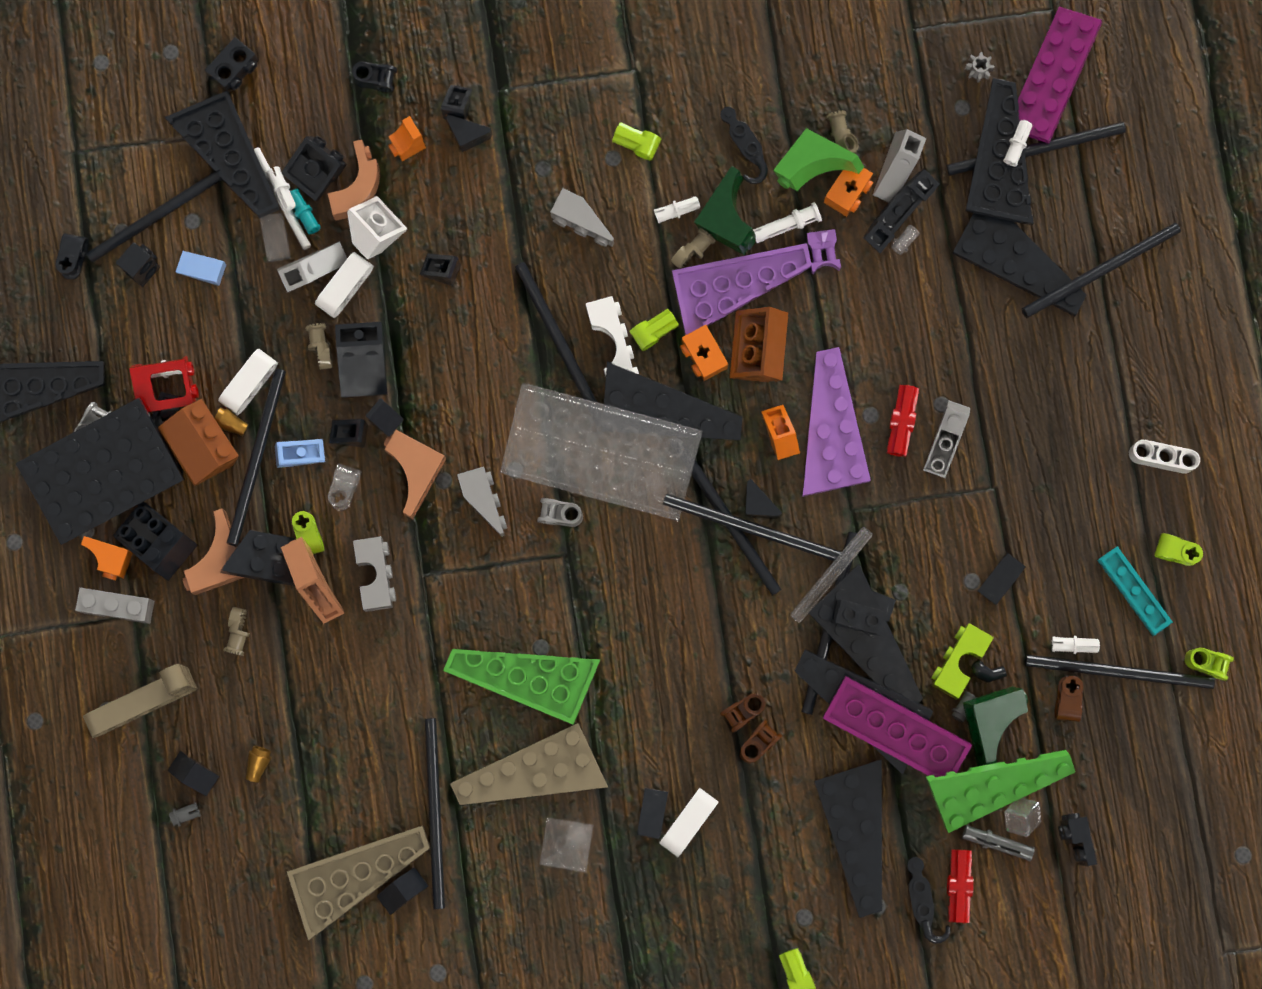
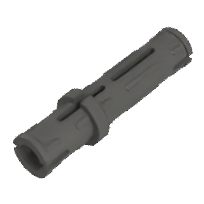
[962,824,1035,862]

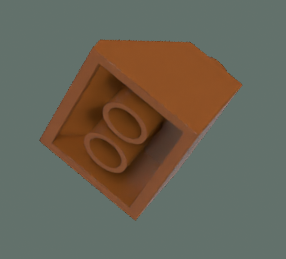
[730,307,788,382]
[157,399,239,486]

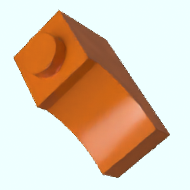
[388,116,426,161]
[761,405,800,460]
[81,536,133,581]

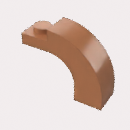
[328,140,380,221]

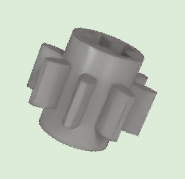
[965,52,995,83]

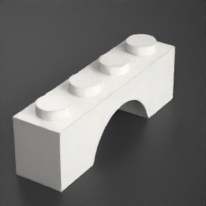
[586,296,639,376]

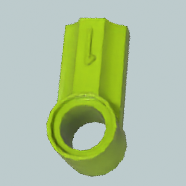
[612,123,661,161]
[630,309,679,351]
[779,948,816,989]

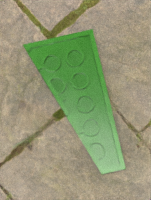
[443,649,600,725]
[926,750,1076,833]

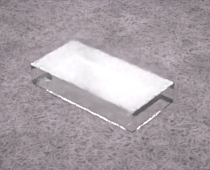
[260,213,291,262]

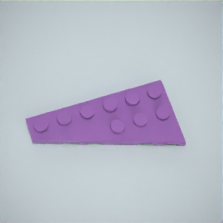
[672,243,812,335]
[802,347,871,497]

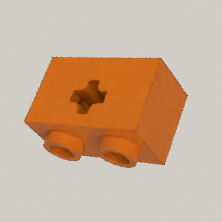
[824,168,874,217]
[680,325,728,381]

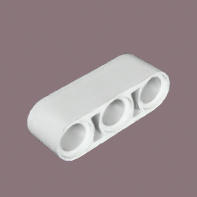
[315,252,374,318]
[218,349,278,415]
[1129,440,1200,473]
[659,788,718,857]

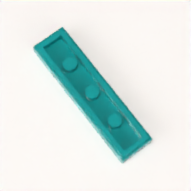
[1097,546,1173,636]

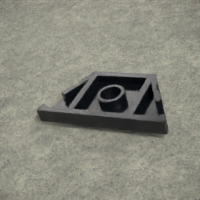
[220,530,296,587]

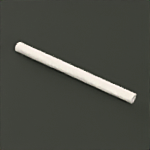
[254,147,311,250]

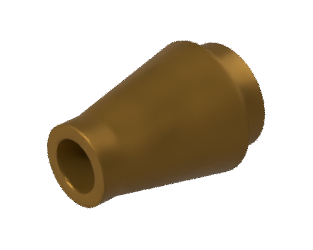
[214,407,249,436]
[245,746,272,783]

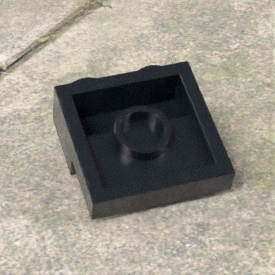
[281,135,347,201]
[1058,813,1097,866]

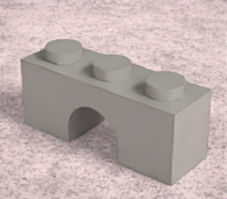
[353,536,396,612]
[75,588,154,624]

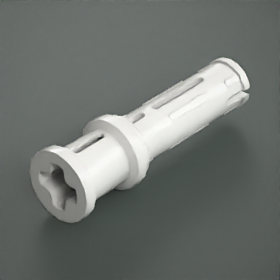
[753,202,822,243]

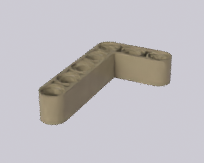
[83,664,197,738]

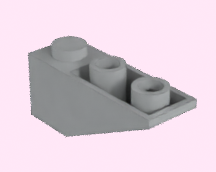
[873,129,926,203]
[550,188,614,247]
[277,241,347,292]
[923,400,970,478]
[457,467,507,537]

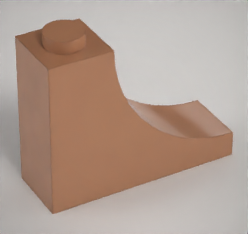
[384,430,446,519]
[183,509,245,595]
[281,537,344,624]

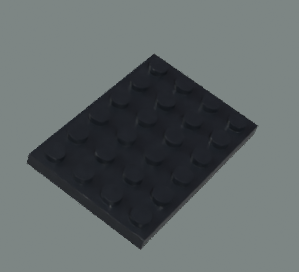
[16,398,185,545]

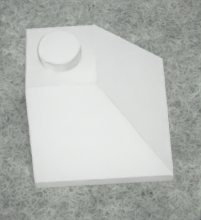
[347,196,407,260]

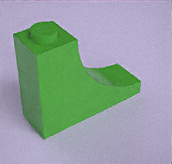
[773,128,864,191]

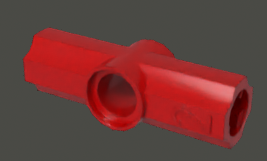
[887,385,919,457]
[947,850,973,923]

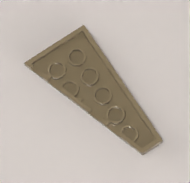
[450,723,608,805]
[287,826,430,940]

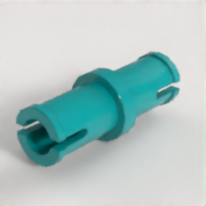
[290,189,321,235]

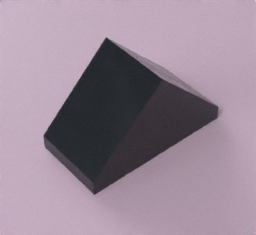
[441,85,472,120]
[446,114,492,152]
[420,253,461,286]
[366,398,404,437]
[329,419,368,448]
[745,479,782,519]
[167,751,220,796]
[377,867,428,915]

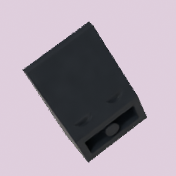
[335,322,388,398]
[113,501,198,581]

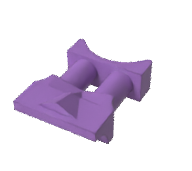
[807,229,841,274]

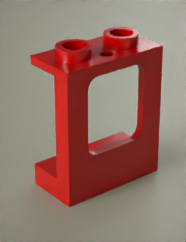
[129,356,199,412]

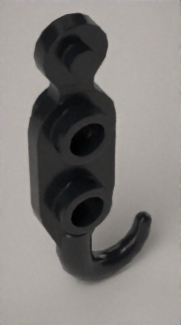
[720,107,768,184]
[907,857,951,944]

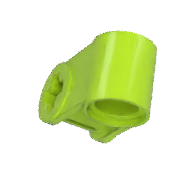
[292,511,325,554]
[1154,533,1203,566]
[1184,648,1234,681]

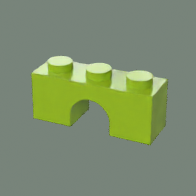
[931,623,994,700]

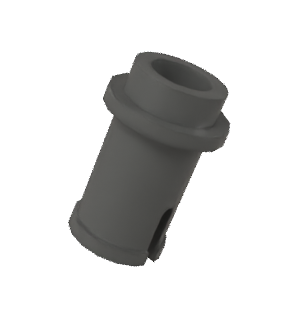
[951,691,977,723]
[169,802,201,826]

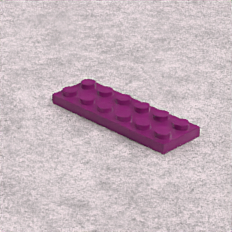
[1018,6,1102,144]
[823,676,972,777]

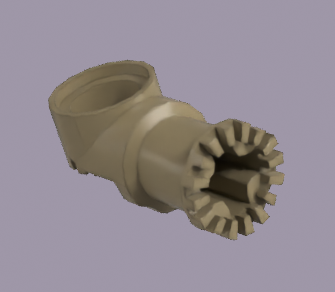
[827,111,859,153]
[671,228,716,269]
[305,323,333,370]
[223,607,250,656]

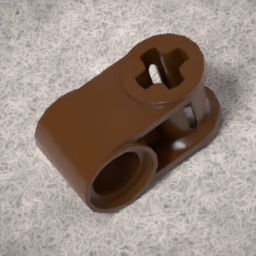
[1055,676,1083,722]
[720,694,765,733]
[740,719,783,764]

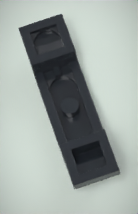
[863,169,940,253]

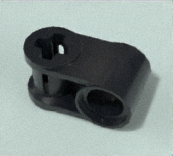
[352,62,397,93]
[55,233,89,280]

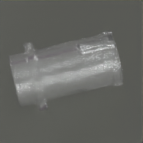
[891,225,920,255]

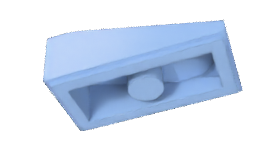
[176,251,226,286]
[275,439,325,468]

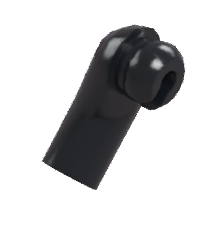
[972,661,1007,683]

